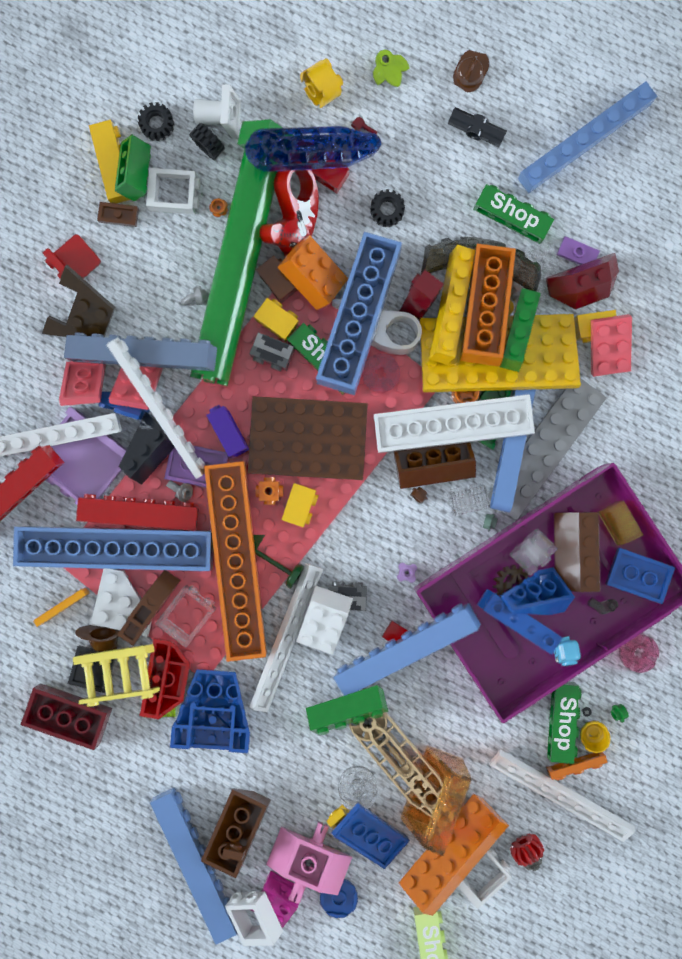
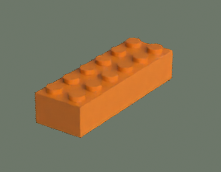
[460,243,516,367]
[399,794,509,916]

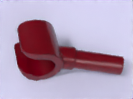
[351,117,378,136]

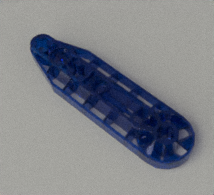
[245,126,381,172]

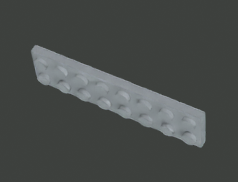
[485,378,607,520]

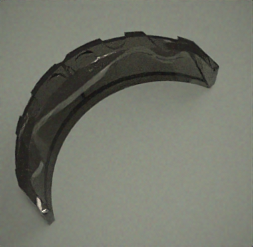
[421,237,541,292]

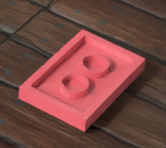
[591,314,632,377]
[59,361,106,406]
[109,366,163,410]

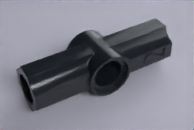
[448,107,507,147]

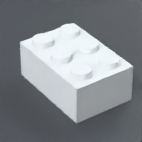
[296,586,353,655]

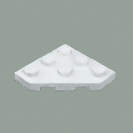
[91,569,152,637]

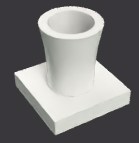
[193,84,241,138]

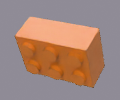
[277,235,349,310]

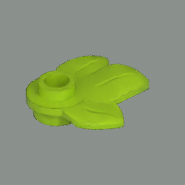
[373,50,409,87]

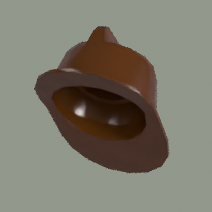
[453,50,490,93]
[75,625,120,652]

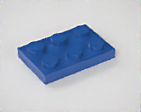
[605,548,675,604]

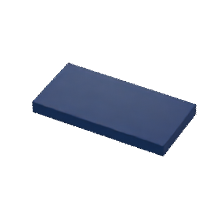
[331,803,410,869]

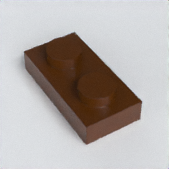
[97,202,139,227]

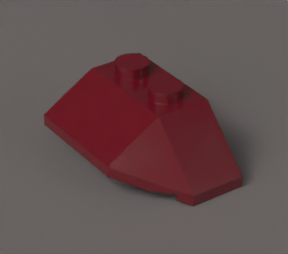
[546,253,619,310]

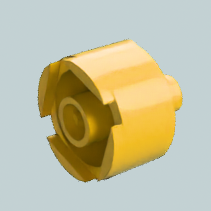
[300,58,343,108]

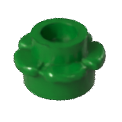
[611,704,629,723]

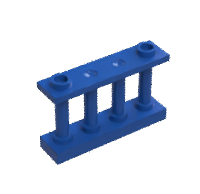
[477,589,563,655]

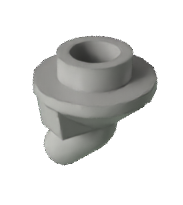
[510,274,525,302]
[181,286,207,306]
[166,480,193,502]

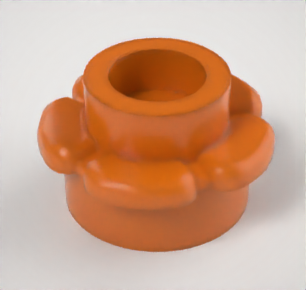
[209,198,228,217]

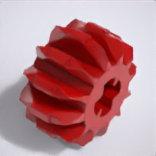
[510,833,545,867]

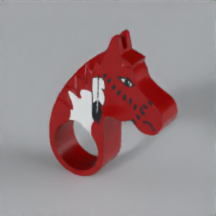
[260,164,319,256]

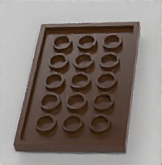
[248,396,368,480]

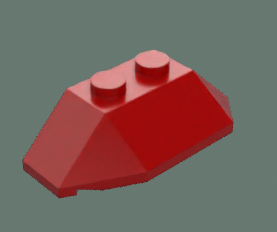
[140,638,190,719]

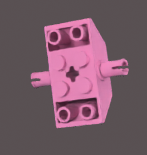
[266,822,352,904]

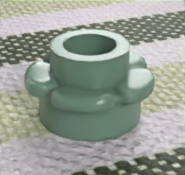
[483,513,498,532]

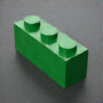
[115,134,151,202]

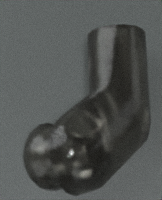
[587,597,618,614]

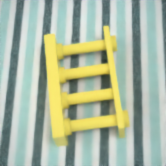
[73,644,160,707]

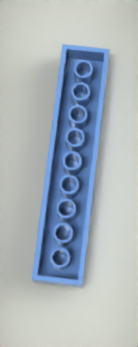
[13,526,214,571]

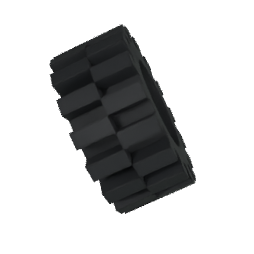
[138,102,174,141]
[189,123,225,160]
[370,189,405,227]

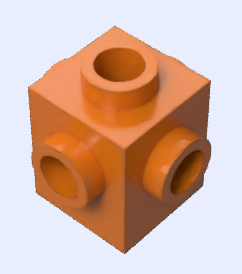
[255,477,284,505]

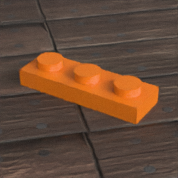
[546,752,608,780]

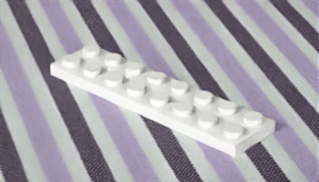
[374,394,535,453]

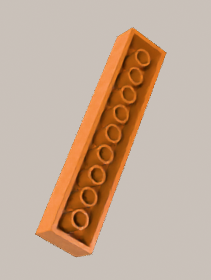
[204,461,267,662]

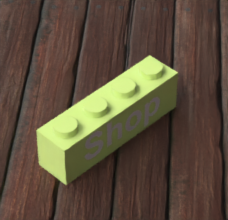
[413,907,448,959]

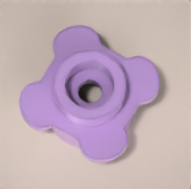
[397,563,417,583]

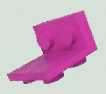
[251,871,299,928]

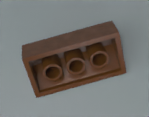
[393,442,476,489]
[554,512,600,592]
[201,788,271,879]

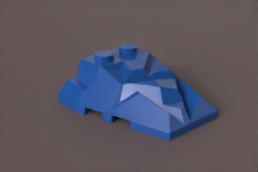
[170,669,250,753]

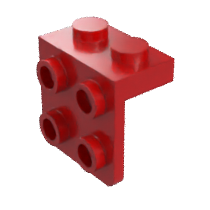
[42,234,101,279]

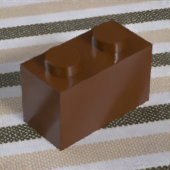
[256,255,298,303]

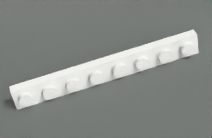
[106,338,206,479]
[0,413,122,456]
[249,563,323,712]
[490,749,635,842]

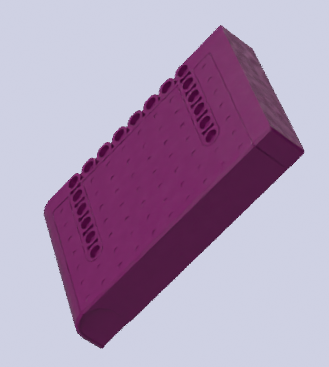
[414,463,682,723]

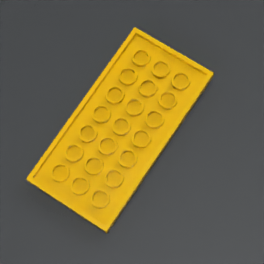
[419,314,581,392]

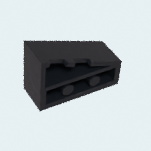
[118,412,175,484]

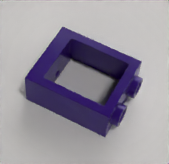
[206,405,249,458]

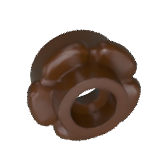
[410,487,428,504]

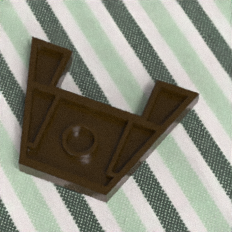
[42,265,116,337]

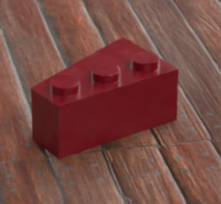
[399,270,444,321]

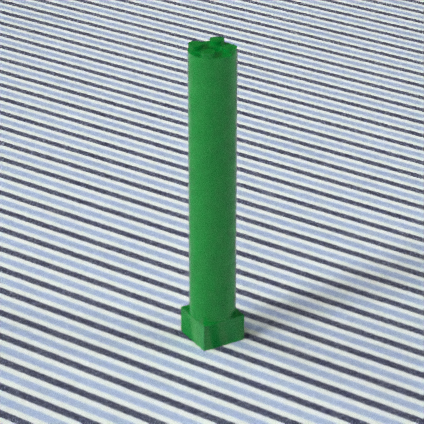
[190,119,296,386]

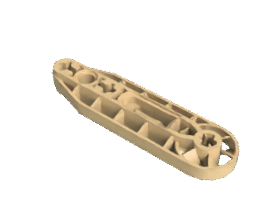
[349,712,454,825]

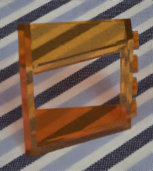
[400,745,472,856]

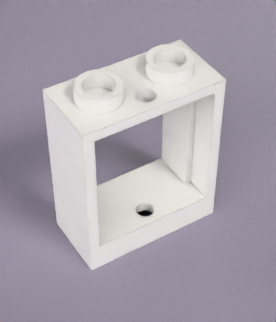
[146,168,201,215]
[458,846,512,909]
[225,891,283,946]

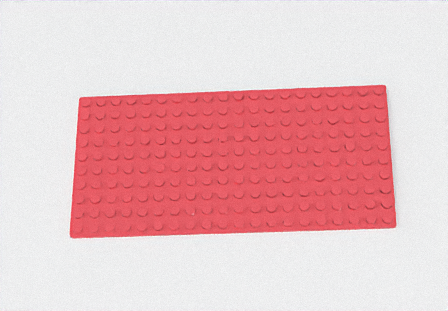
[64,290,435,673]

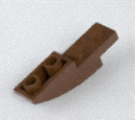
[117,570,181,646]

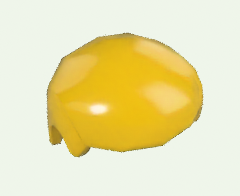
[580,720,611,753]

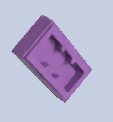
[556,236,600,265]

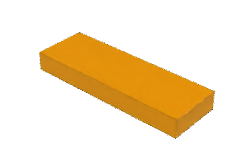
[33,587,90,627]

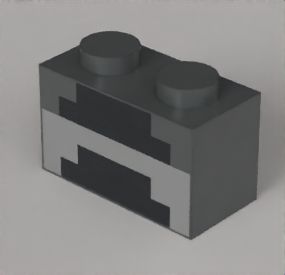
[249,332,295,372]
[328,581,367,611]

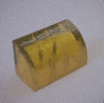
[599,501,643,546]

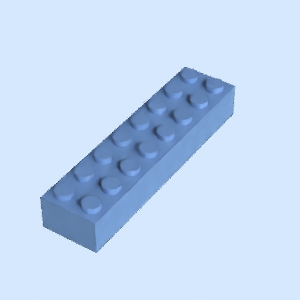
[316,232,402,395]

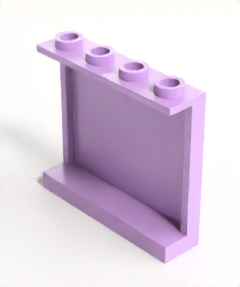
[46,407,127,505]

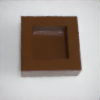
[222,842,247,861]

